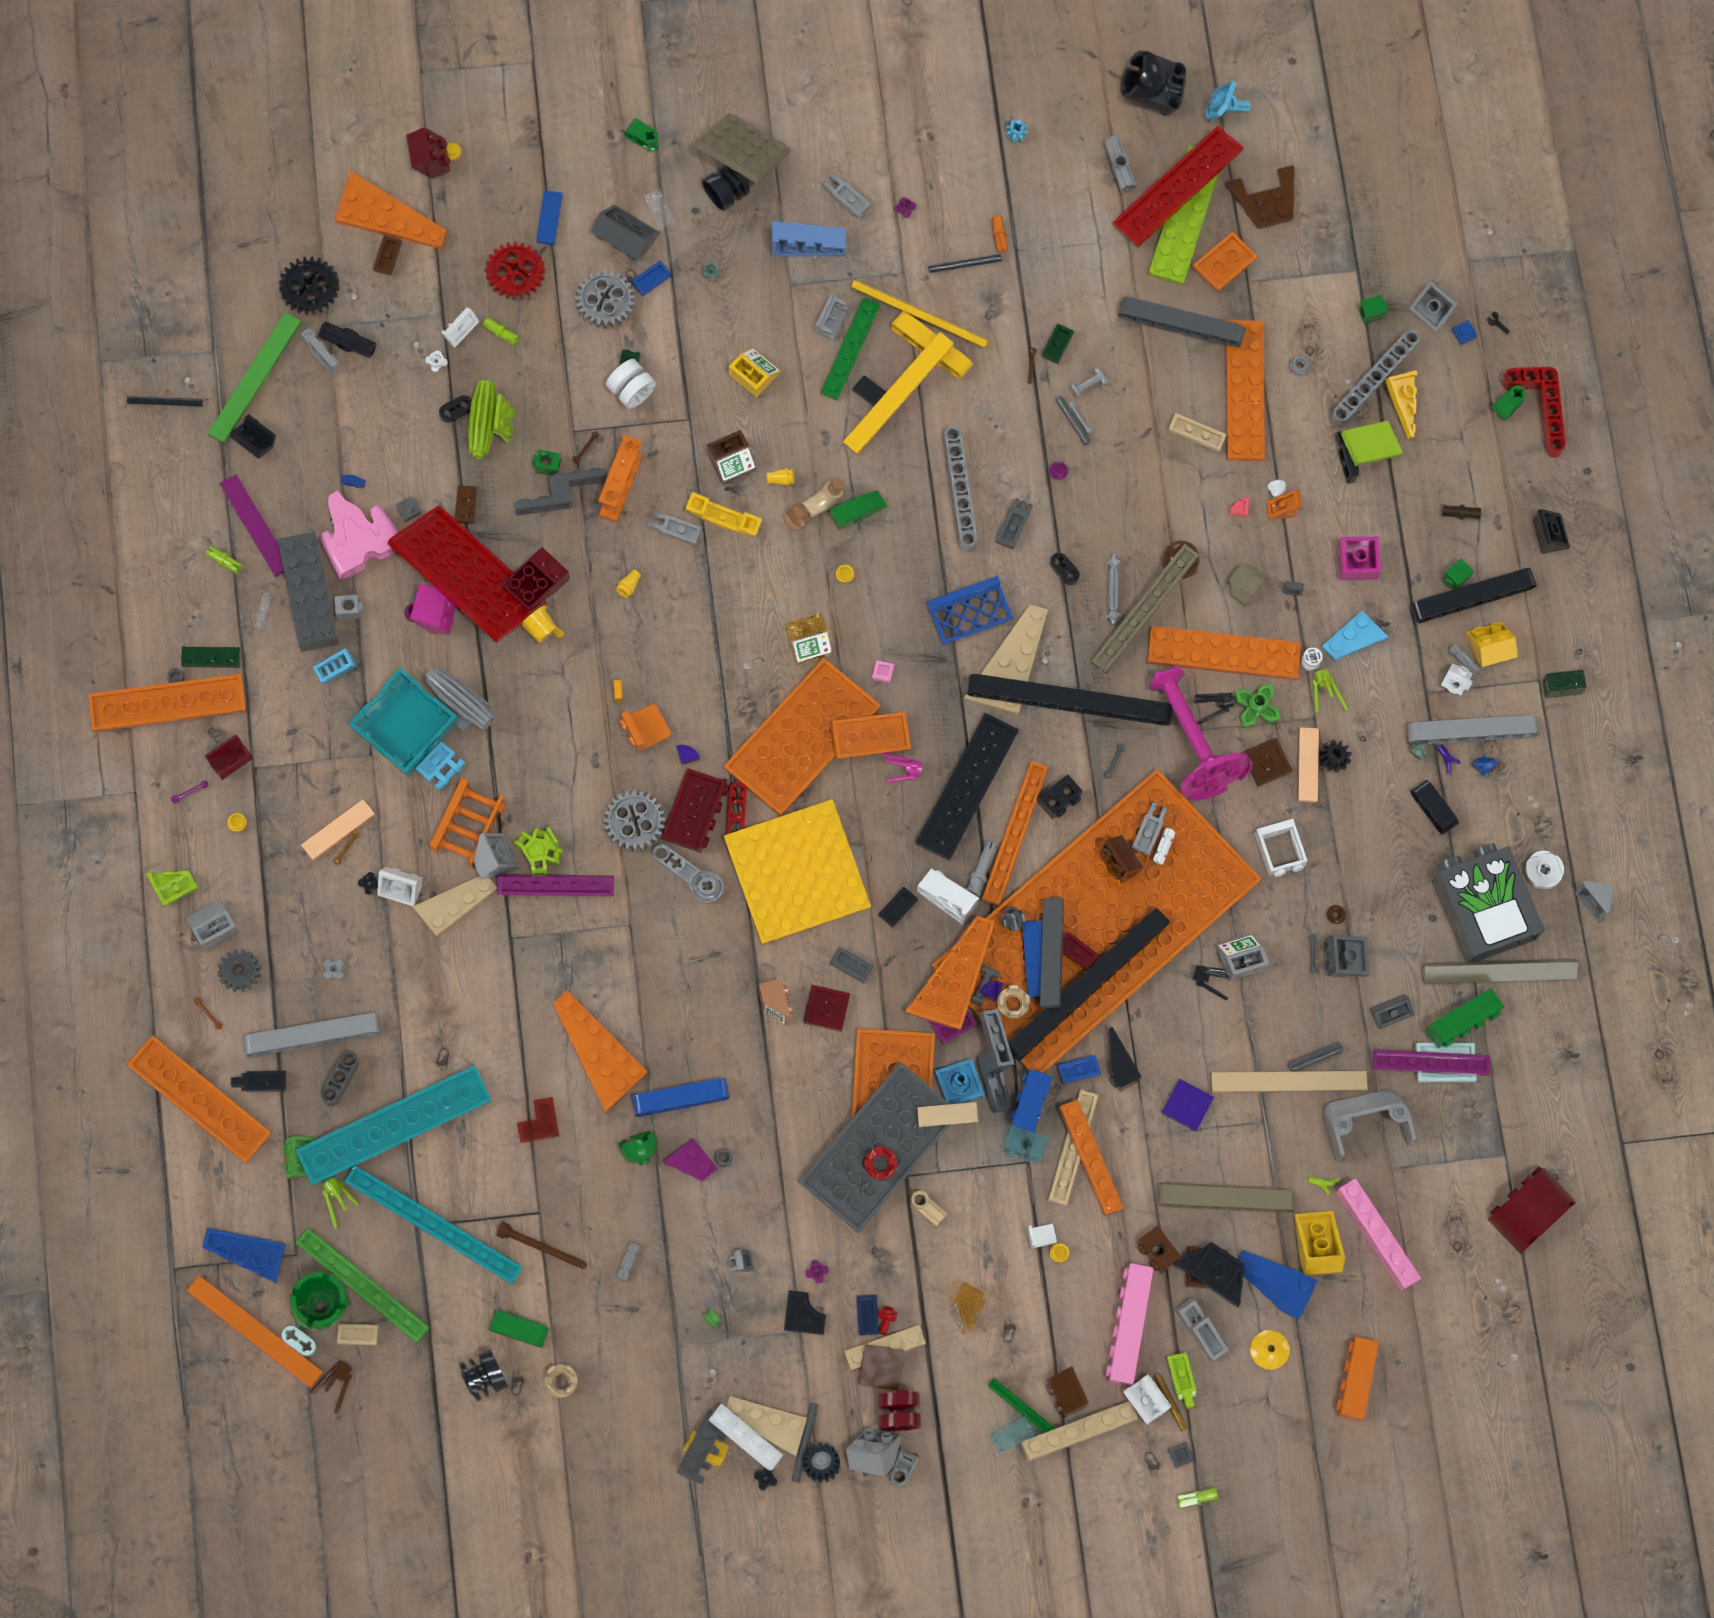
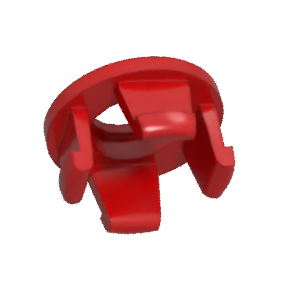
[864,1147,897,1180]

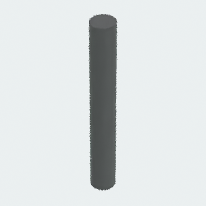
[1055,396,1091,445]

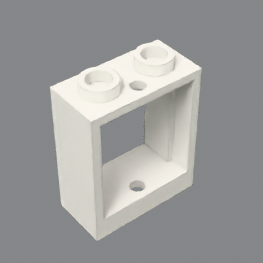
[1254,819,1308,877]

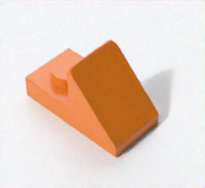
[1266,489,1303,519]

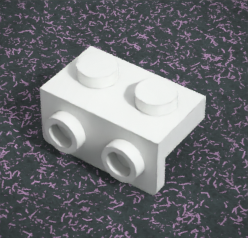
[1124,1375,1171,1424]

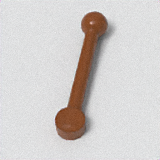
[194,997,223,1030]

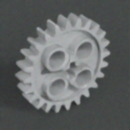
[575,270,635,329]
[603,790,666,852]

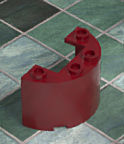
[1488,1166,1577,1254]

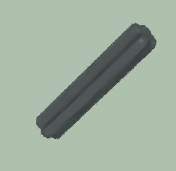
[1288,1042,1343,1072]

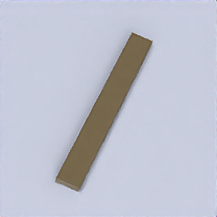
[1091,543,1199,673]
[1423,959,1578,984]

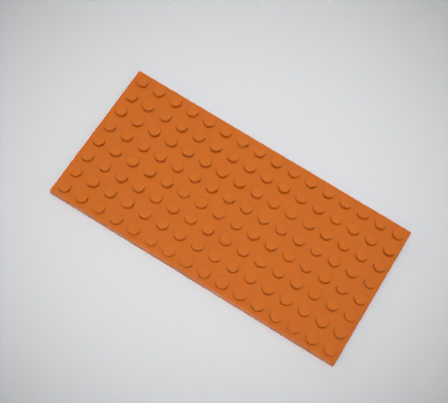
[931,769,1262,1073]

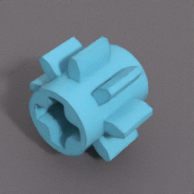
[1005,119,1028,143]

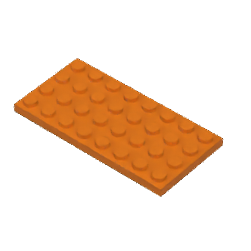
[723,657,881,817]

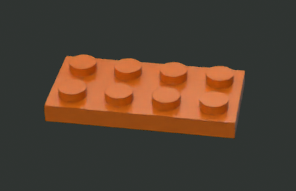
[830,712,911,759]

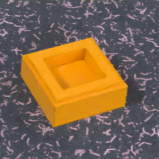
[614,680,623,704]

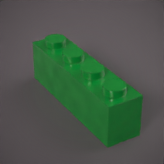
[1425,988,1504,1048]

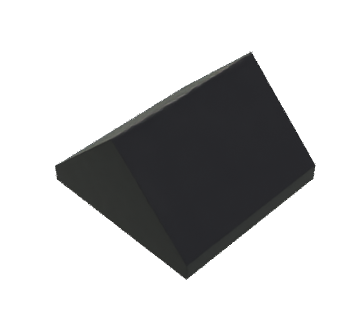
[1533,509,1570,554]

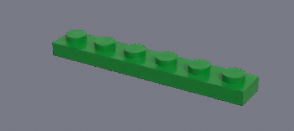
[821,297,881,401]

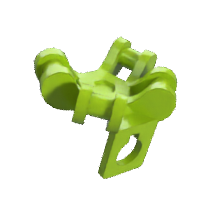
[512,827,563,875]

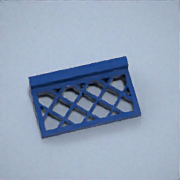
[926,576,1013,645]

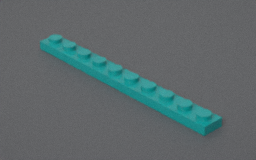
[344,1166,523,1285]

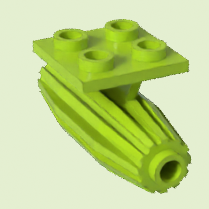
[468,380,515,459]

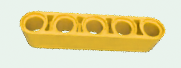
[890,311,973,379]

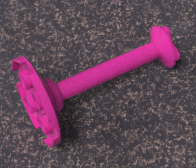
[1149,665,1252,801]

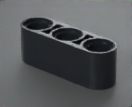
[1410,780,1459,835]

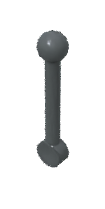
[1104,743,1125,779]
[1309,934,1317,974]

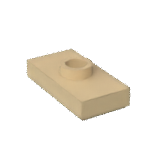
[337,1324,379,1346]

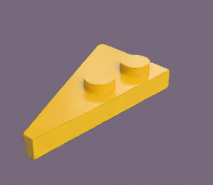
[1385,370,1417,440]

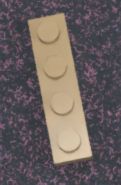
[844,1325,926,1371]

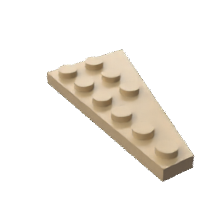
[964,605,1048,715]

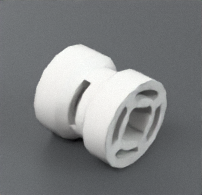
[1301,648,1322,671]

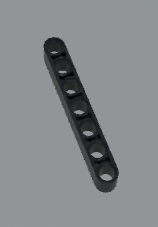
[1410,568,1537,623]

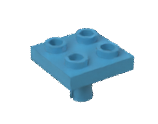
[935,1059,985,1104]

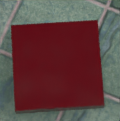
[804,985,850,1032]

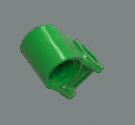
[623,118,659,152]
[1491,386,1526,421]

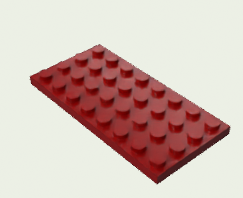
[387,505,547,643]

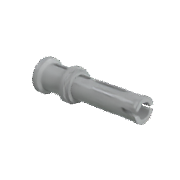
[965,840,998,898]

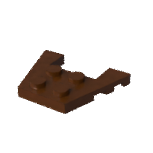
[1225,165,1294,229]

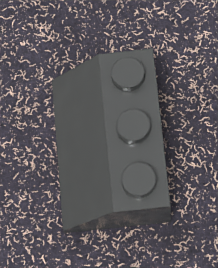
[591,204,660,260]

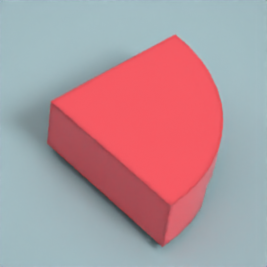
[1229,497,1249,517]

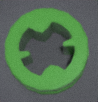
[703,1309,722,1329]

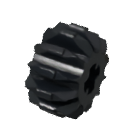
[1319,740,1352,773]

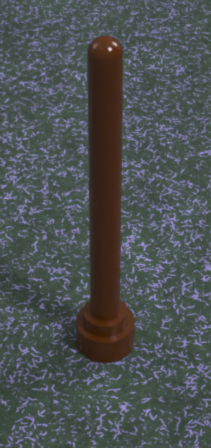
[496,1222,587,1269]

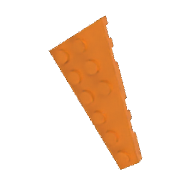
[335,170,447,250]
[553,990,648,1114]

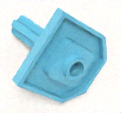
[1205,81,1251,121]

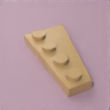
[412,876,498,937]
[727,1396,807,1457]

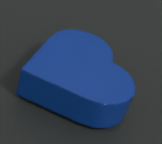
[340,475,366,488]

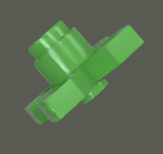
[1235,684,1280,728]

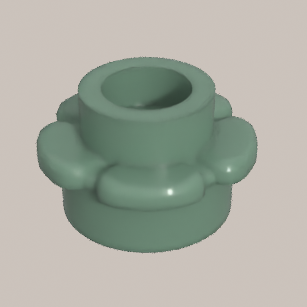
[702,263,720,280]
[1410,743,1427,760]

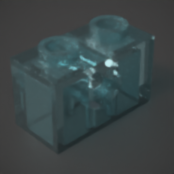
[1003,1125,1049,1164]

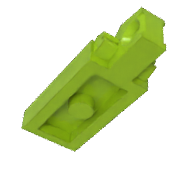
[1166,1352,1196,1410]

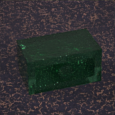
[1542,670,1587,698]

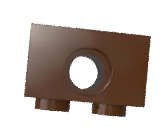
[1137,1225,1181,1274]

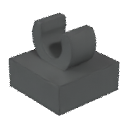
[729,1250,754,1272]

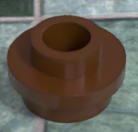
[1327,905,1346,924]

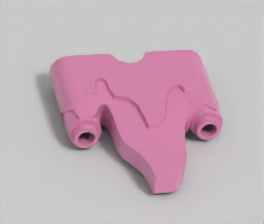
[319,491,398,580]

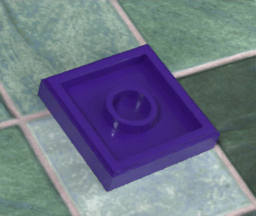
[1161,1079,1214,1132]

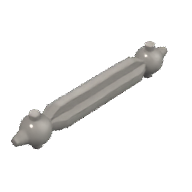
[1106,553,1122,625]

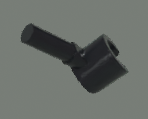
[1488,312,1510,334]

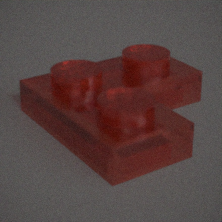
[517,1097,560,1143]

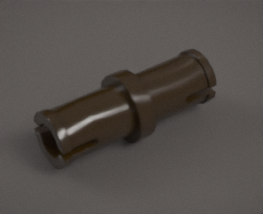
[1442,504,1481,520]

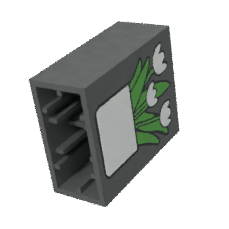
[1432,843,1545,962]

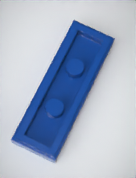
[536,190,563,246]

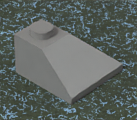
[474,833,519,878]

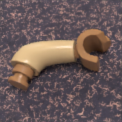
[783,478,845,531]

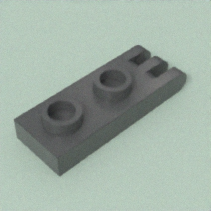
[996,498,1033,550]

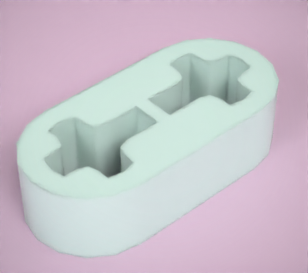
[282,1326,316,1357]

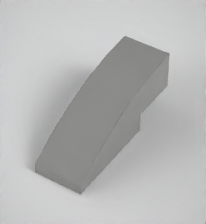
[1175,1298,1229,1361]

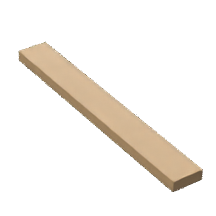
[1211,1071,1368,1093]

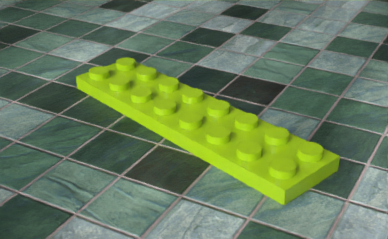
[1148,145,1218,286]

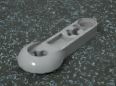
[653,844,724,903]

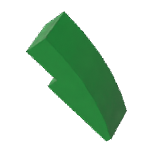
[829,490,887,530]

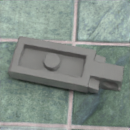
[301,328,339,375]

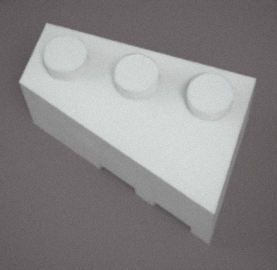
[917,868,979,925]

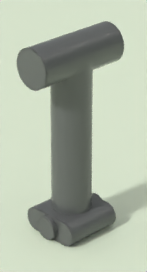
[970,965,1000,1007]

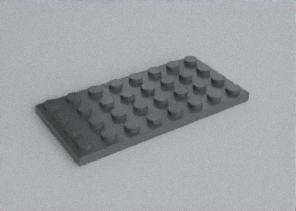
[798,1062,950,1233]

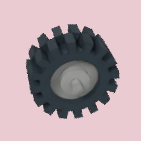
[803,1443,840,1483]

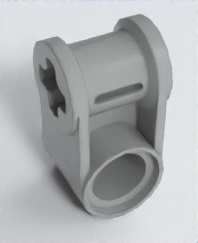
[889,1448,920,1489]

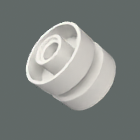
[606,359,656,409]

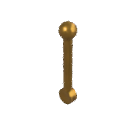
[334,830,359,865]

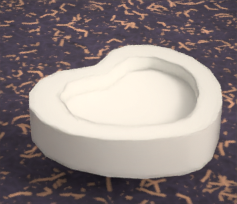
[1267,480,1286,498]

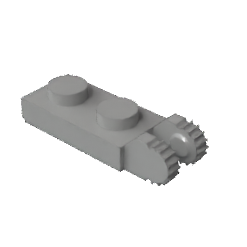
[822,174,871,219]
[647,512,702,546]
[1131,802,1168,857]

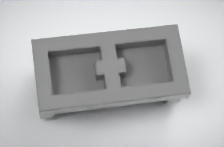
[815,295,848,340]

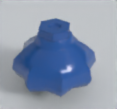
[1473,755,1497,776]

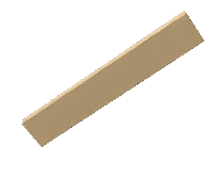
[1048,1089,1099,1207]

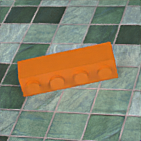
[1336,1337,1379,1422]

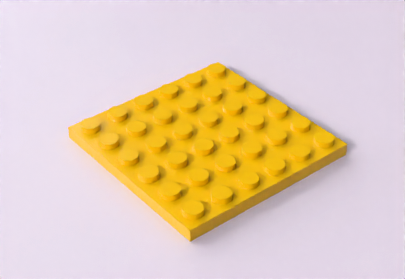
[724,799,871,945]

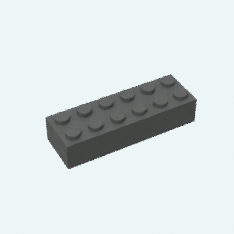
[278,532,339,652]

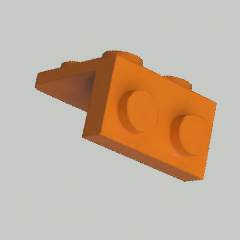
[619,704,671,753]

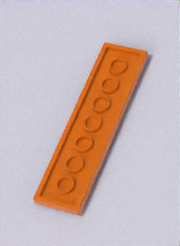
[1226,320,1265,461]
[1147,626,1301,680]
[88,674,246,732]
[126,1035,272,1164]

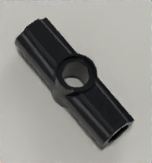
[319,322,377,358]

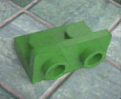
[283,1136,315,1179]

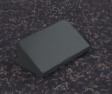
[1370,994,1414,1029]

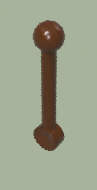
[1028,348,1037,384]
[573,431,599,464]

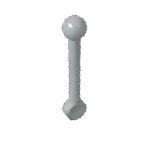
[1068,402,1092,434]

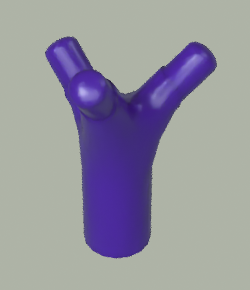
[1437,744,1460,775]

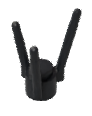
[1194,692,1234,724]
[1193,965,1229,1000]

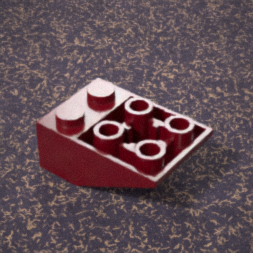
[502,547,570,611]

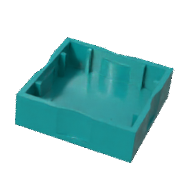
[349,667,459,778]

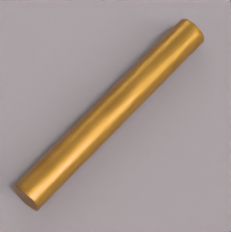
[1154,1374,1188,1431]

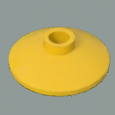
[1250,1330,1290,1370]

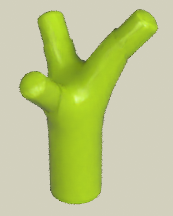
[1308,1176,1340,1195]

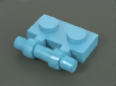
[415,741,466,791]

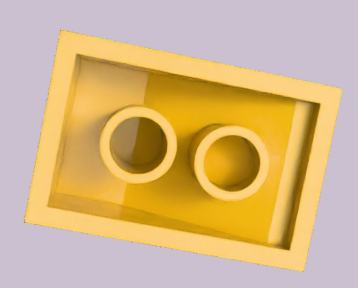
[1294,1211,1345,1275]

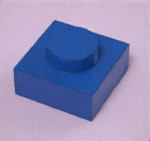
[1451,320,1477,346]

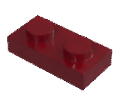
[1063,931,1099,971]

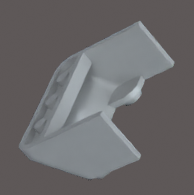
[1323,1089,1417,1162]

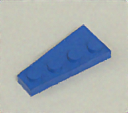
[203,1228,286,1284]

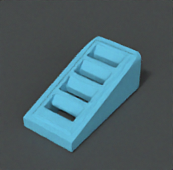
[313,648,357,684]

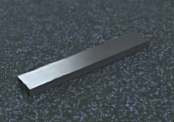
[1040,897,1064,1009]

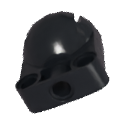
[1121,51,1186,116]

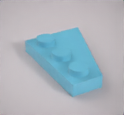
[1321,611,1388,661]

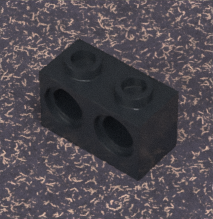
[1037,774,1083,819]

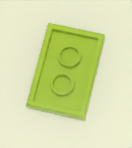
[1341,421,1403,466]

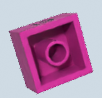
[1338,536,1381,580]

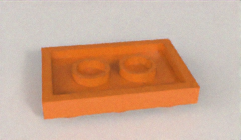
[1192,231,1258,293]

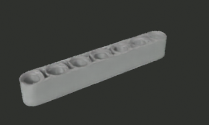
[1331,329,1420,428]
[944,425,977,552]
[1407,715,1538,745]
[243,1013,381,1057]

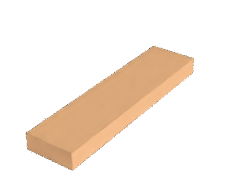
[1298,727,1319,803]
[301,799,375,861]

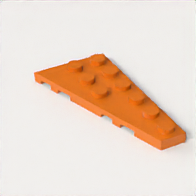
[905,916,995,1031]

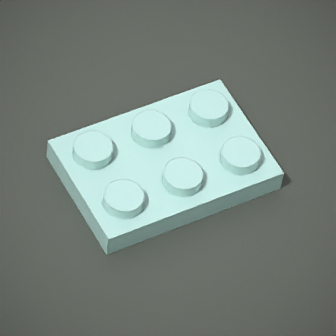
[1416,1043,1477,1083]

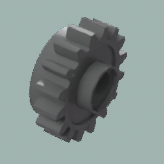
[217,949,261,992]

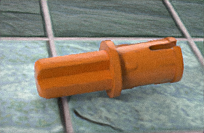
[991,216,1008,253]

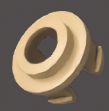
[997,985,1030,1019]
[544,1364,578,1398]

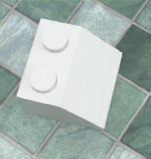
[377,866,423,906]

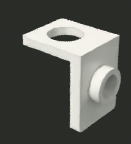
[1027,1224,1057,1249]

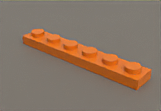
[1058,1099,1124,1216]

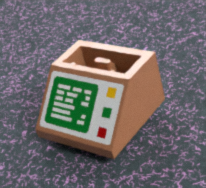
[758,979,793,1026]

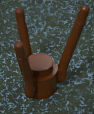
[311,1361,353,1414]

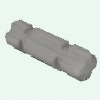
[1449,643,1480,676]
[616,1242,640,1281]

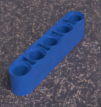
[632,1078,730,1117]

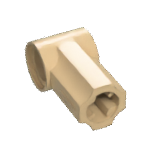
[910,1191,947,1227]

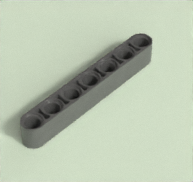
[1118,297,1246,347]

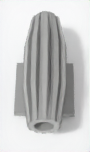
[425,667,496,732]

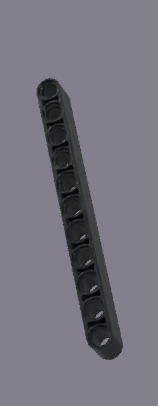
[967,674,1173,726]
[1009,908,1171,1061]

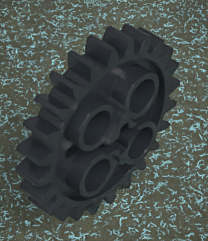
[279,256,340,315]

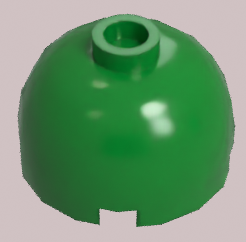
[618,1131,658,1166]

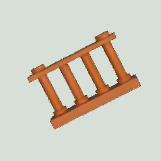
[598,434,643,523]
[429,778,506,869]

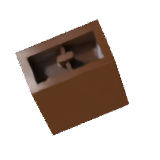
[1101,835,1143,883]

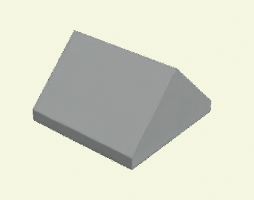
[1409,280,1459,332]
[1575,881,1613,923]

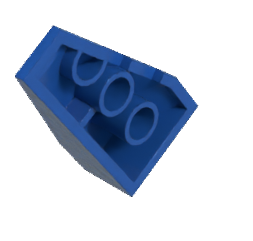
[1239,1250,1318,1320]

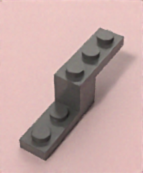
[515,468,606,516]
[977,1009,1014,1113]

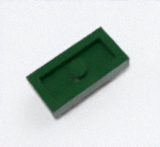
[1041,324,1074,364]

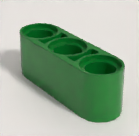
[488,1310,549,1348]

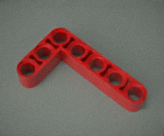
[1502,367,1566,458]

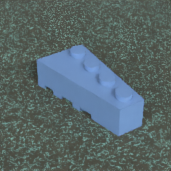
[771,221,846,257]

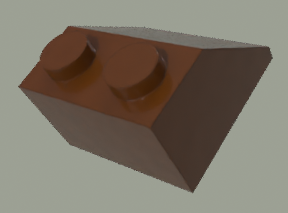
[1046,1366,1089,1418]

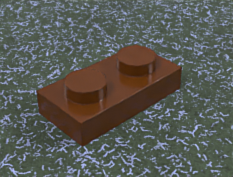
[373,235,402,276]
[455,485,477,524]

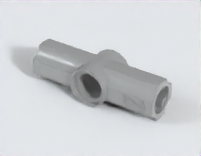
[1104,136,1136,192]

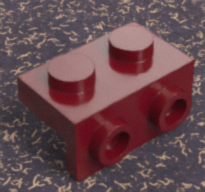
[205,735,254,780]

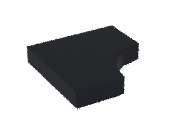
[784,1291,826,1336]

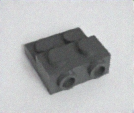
[1323,935,1370,977]

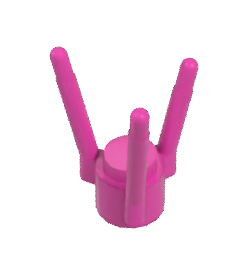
[880,753,922,782]

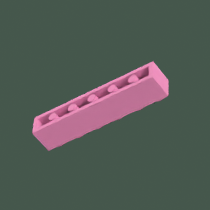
[1336,1178,1421,1292]
[1105,1263,1154,1387]

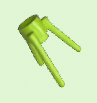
[1312,669,1348,713]
[322,1177,359,1229]

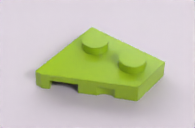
[146,871,198,907]

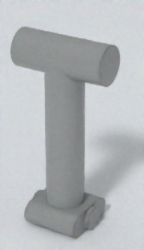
[1069,367,1109,398]

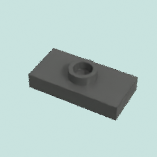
[830,947,873,984]

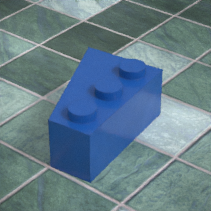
[1010,1069,1053,1133]

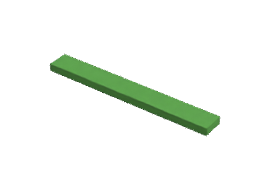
[208,312,301,444]
[295,1228,430,1343]

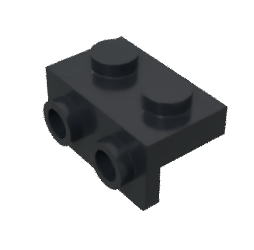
[230,414,276,459]

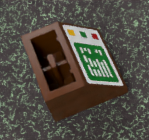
[707,430,757,484]

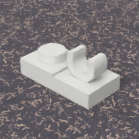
[441,308,479,348]

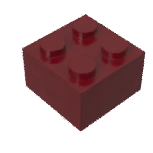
[406,127,451,179]

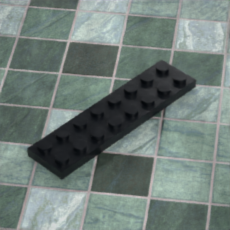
[916,713,1019,861]

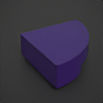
[676,745,700,765]
[979,981,1003,1001]

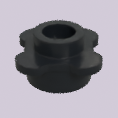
[358,872,378,895]
[754,1468,777,1491]

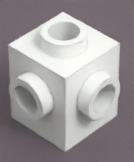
[1441,663,1473,695]

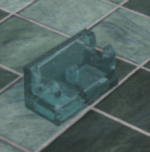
[990,1414,1035,1454]

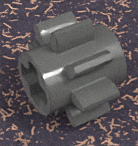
[1000,907,1026,931]

